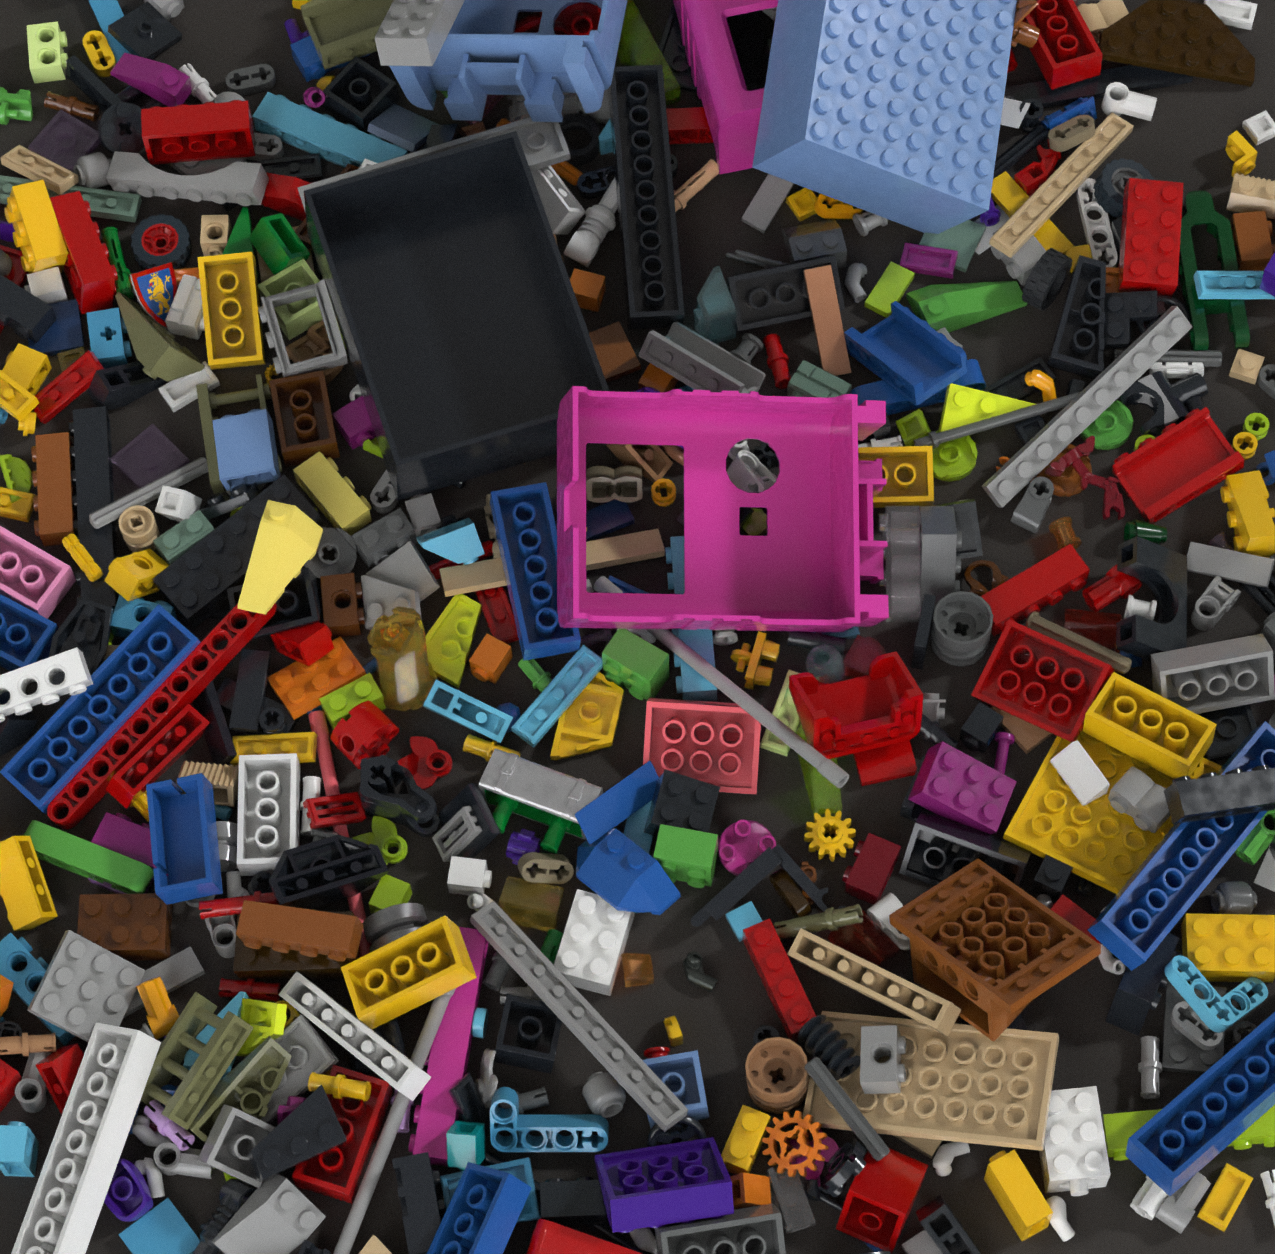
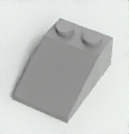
[212,1174,326,1254]

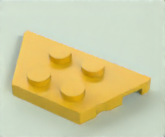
[550,672,624,760]

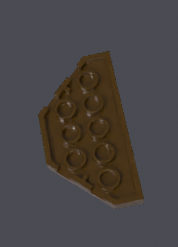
[1099,0,1255,87]

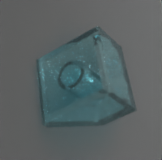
[693,266,737,344]

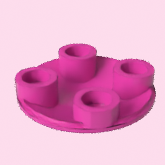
[718,820,776,876]

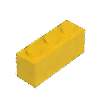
[0,836,58,931]

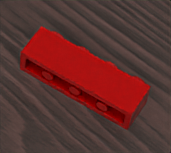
[980,544,1090,636]
[106,704,210,809]
[743,918,816,1043]

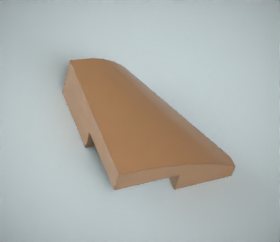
[286,320,343,384]

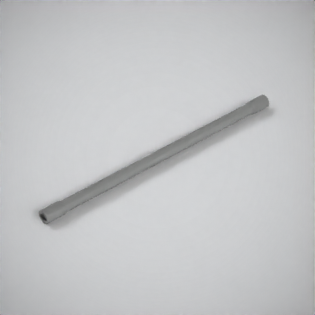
[593,576,849,788]
[333,988,456,1254]

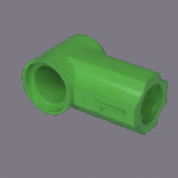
[1235,810,1275,865]

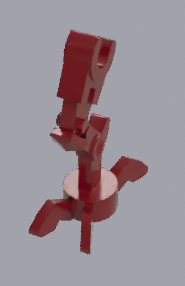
[1045,435,1125,520]

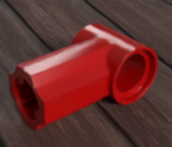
[1082,564,1142,612]

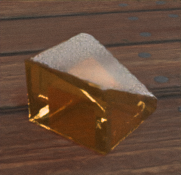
[621,953,654,987]

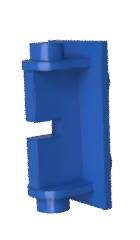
[1041,96,1097,130]

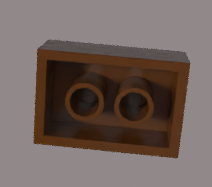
[269,370,340,467]
[77,893,173,961]

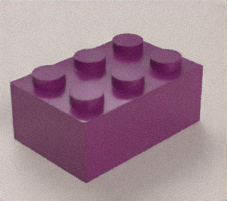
[908,741,1016,834]

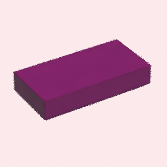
[900,243,958,279]

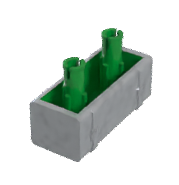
[478,748,603,853]

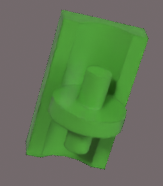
[0,87,33,125]

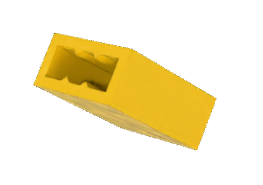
[984,1149,1053,1242]

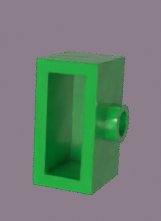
[249,213,310,275]

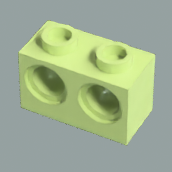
[27,21,68,83]

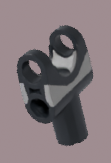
[1119,371,1208,437]

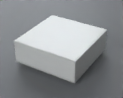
[1242,110,1275,146]

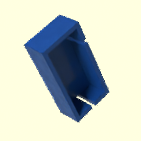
[146,773,223,905]

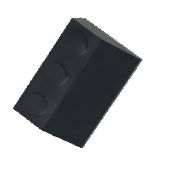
[227,567,321,639]

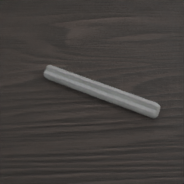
[89,457,208,529]

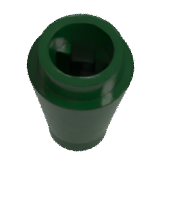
[1124,519,1167,544]

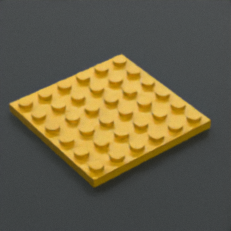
[1003,730,1222,894]

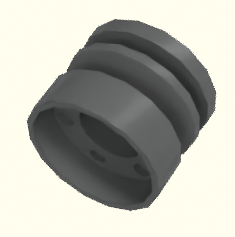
[930,591,993,667]

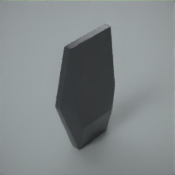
[49,598,113,697]

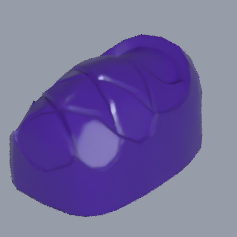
[104,1159,153,1222]

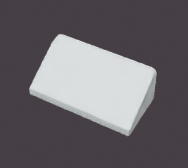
[1050,740,1110,806]

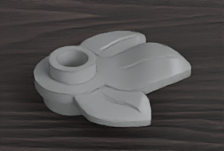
[474,1048,498,1104]

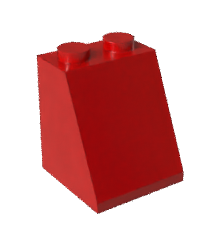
[836,1148,929,1253]

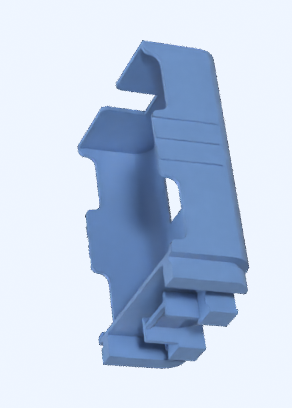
[390,0,627,122]

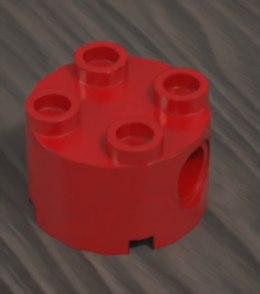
[330,700,400,769]

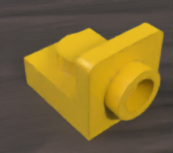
[1225,130,1258,178]

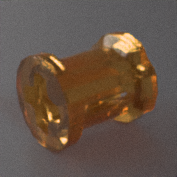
[1048,517,1082,551]

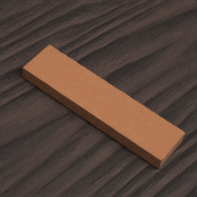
[803,265,851,376]

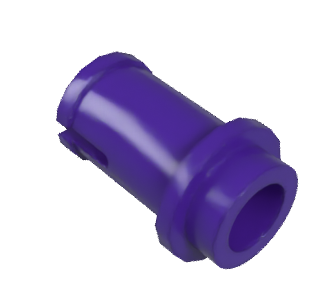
[980,196,1001,226]

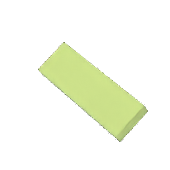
[760,670,800,756]

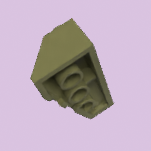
[115,292,205,382]
[189,1036,292,1143]

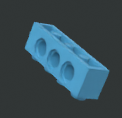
[0,932,75,1045]

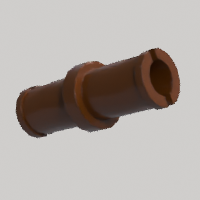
[44,91,100,122]

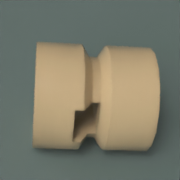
[118,505,160,553]

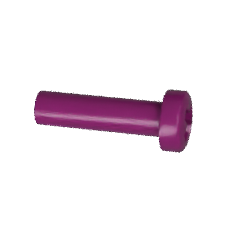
[994,732,1015,774]

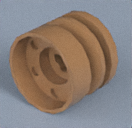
[745,1037,809,1114]

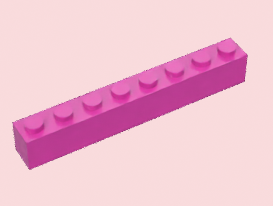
[409,927,489,1167]

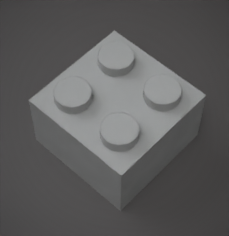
[197,1104,276,1188]

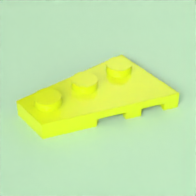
[411,594,482,689]

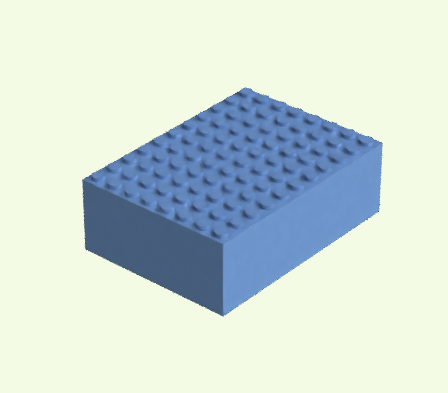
[752,0,1017,234]

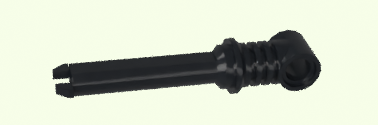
[193,1178,256,1254]

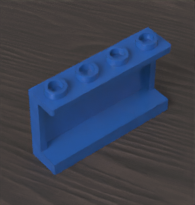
[844,301,967,406]

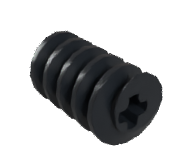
[798,1015,860,1080]

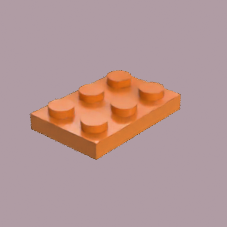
[267,636,366,720]

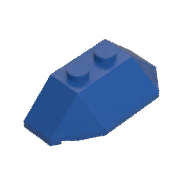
[576,828,681,915]

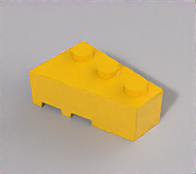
[1220,470,1275,558]

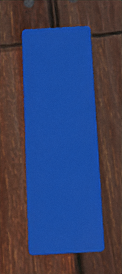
[575,761,659,844]

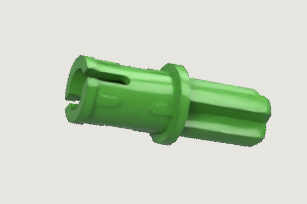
[518,658,552,693]

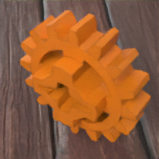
[761,1111,829,1178]

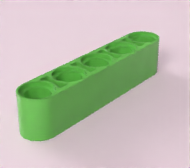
[23,820,154,894]

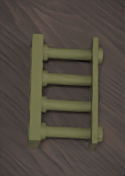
[196,374,283,494]
[140,992,254,1130]

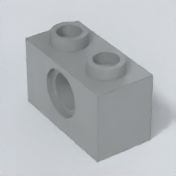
[860,1025,906,1094]

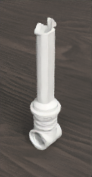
[564,178,618,267]

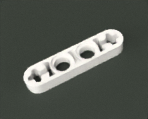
[1076,178,1118,268]

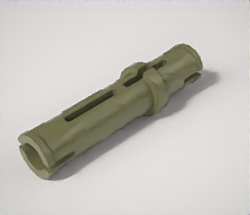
[774,904,863,940]

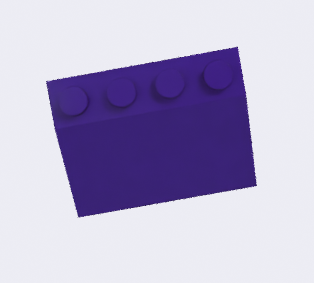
[594,1137,734,1233]

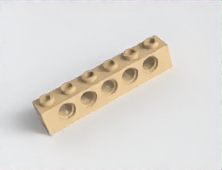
[787,928,961,1036]

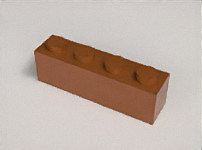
[31,432,77,546]
[236,900,364,961]

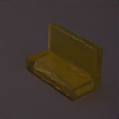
[499,876,564,931]

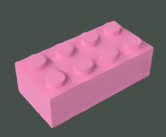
[0,526,76,619]

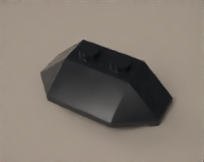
[268,835,389,909]

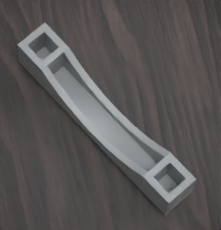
[106,151,269,206]

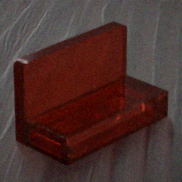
[1064,609,1122,653]
[828,908,900,966]

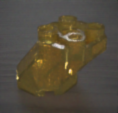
[367,606,437,711]

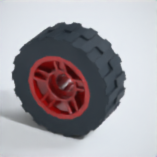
[131,214,192,270]

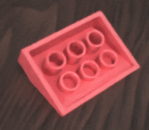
[643,698,763,795]

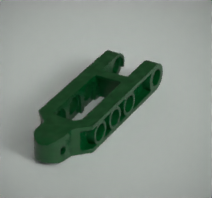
[1178,191,1250,351]

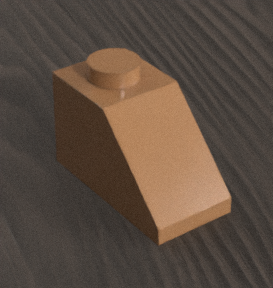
[606,444,673,483]

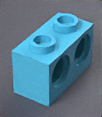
[0,1121,39,1177]

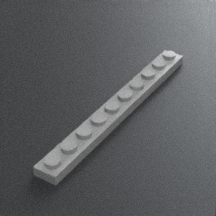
[982,306,1192,508]
[470,901,688,1132]

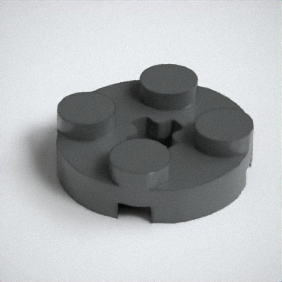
[303,527,357,582]

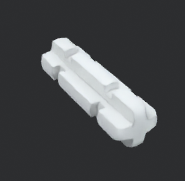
[1149,362,1204,378]

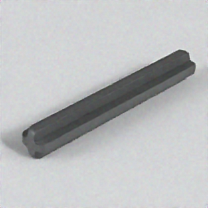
[1113,348,1222,367]
[804,1057,890,1161]

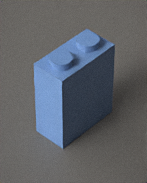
[212,409,280,491]

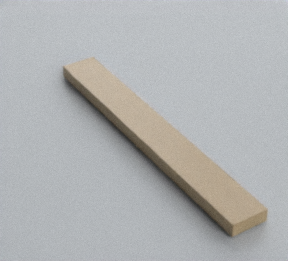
[989,112,1134,258]
[439,529,665,597]

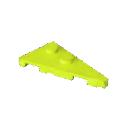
[938,383,1035,433]

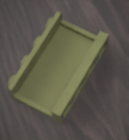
[301,0,393,69]

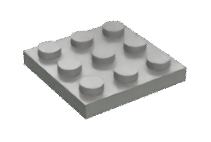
[27,930,146,1042]

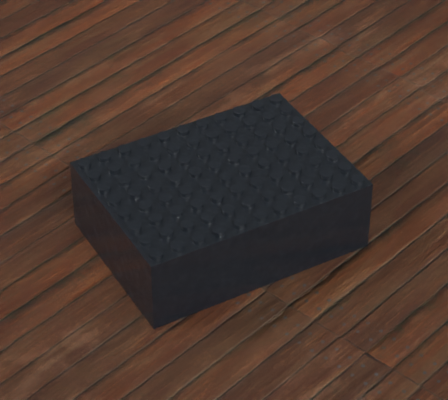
[304,131,609,501]

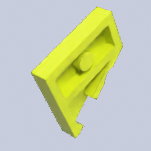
[236,998,287,1057]

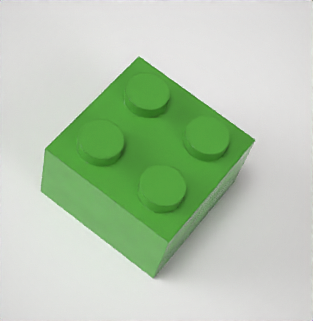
[602,629,670,700]
[653,824,718,888]

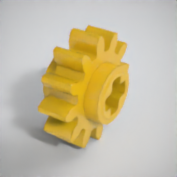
[804,809,856,862]

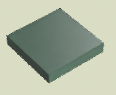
[919,220,986,273]

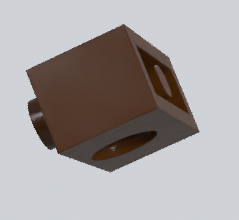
[320,573,365,638]

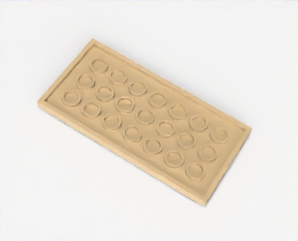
[802,1011,1059,1151]

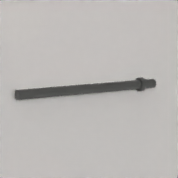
[914,391,1081,449]

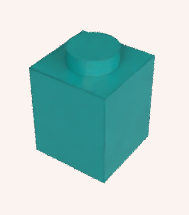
[446,1121,486,1171]

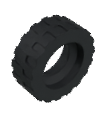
[1022,248,1072,311]

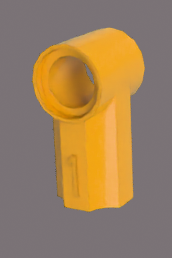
[136,976,179,1040]

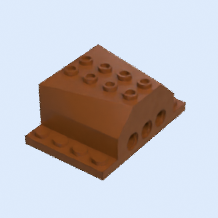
[889,858,1101,1042]

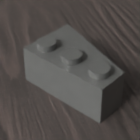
[919,506,962,608]

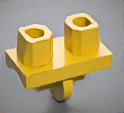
[731,631,780,690]

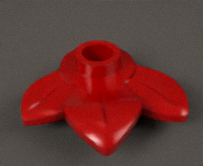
[397,736,453,790]

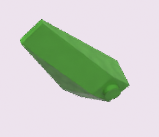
[906,281,1027,333]

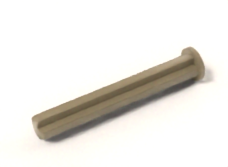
[1025,611,1132,674]

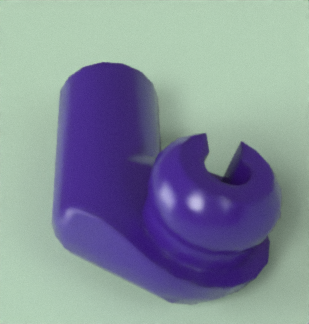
[284,19,310,43]

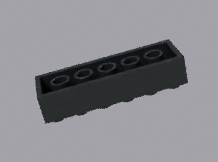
[153,475,323,630]

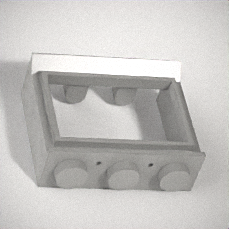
[258,279,348,378]

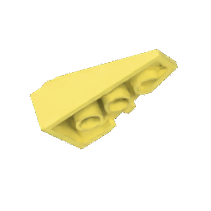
[238,500,323,615]

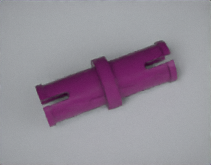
[303,87,325,108]

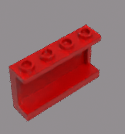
[1112,407,1244,524]

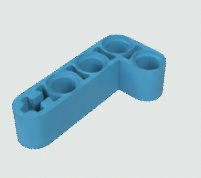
[490,1087,609,1152]

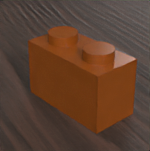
[1230,211,1275,271]

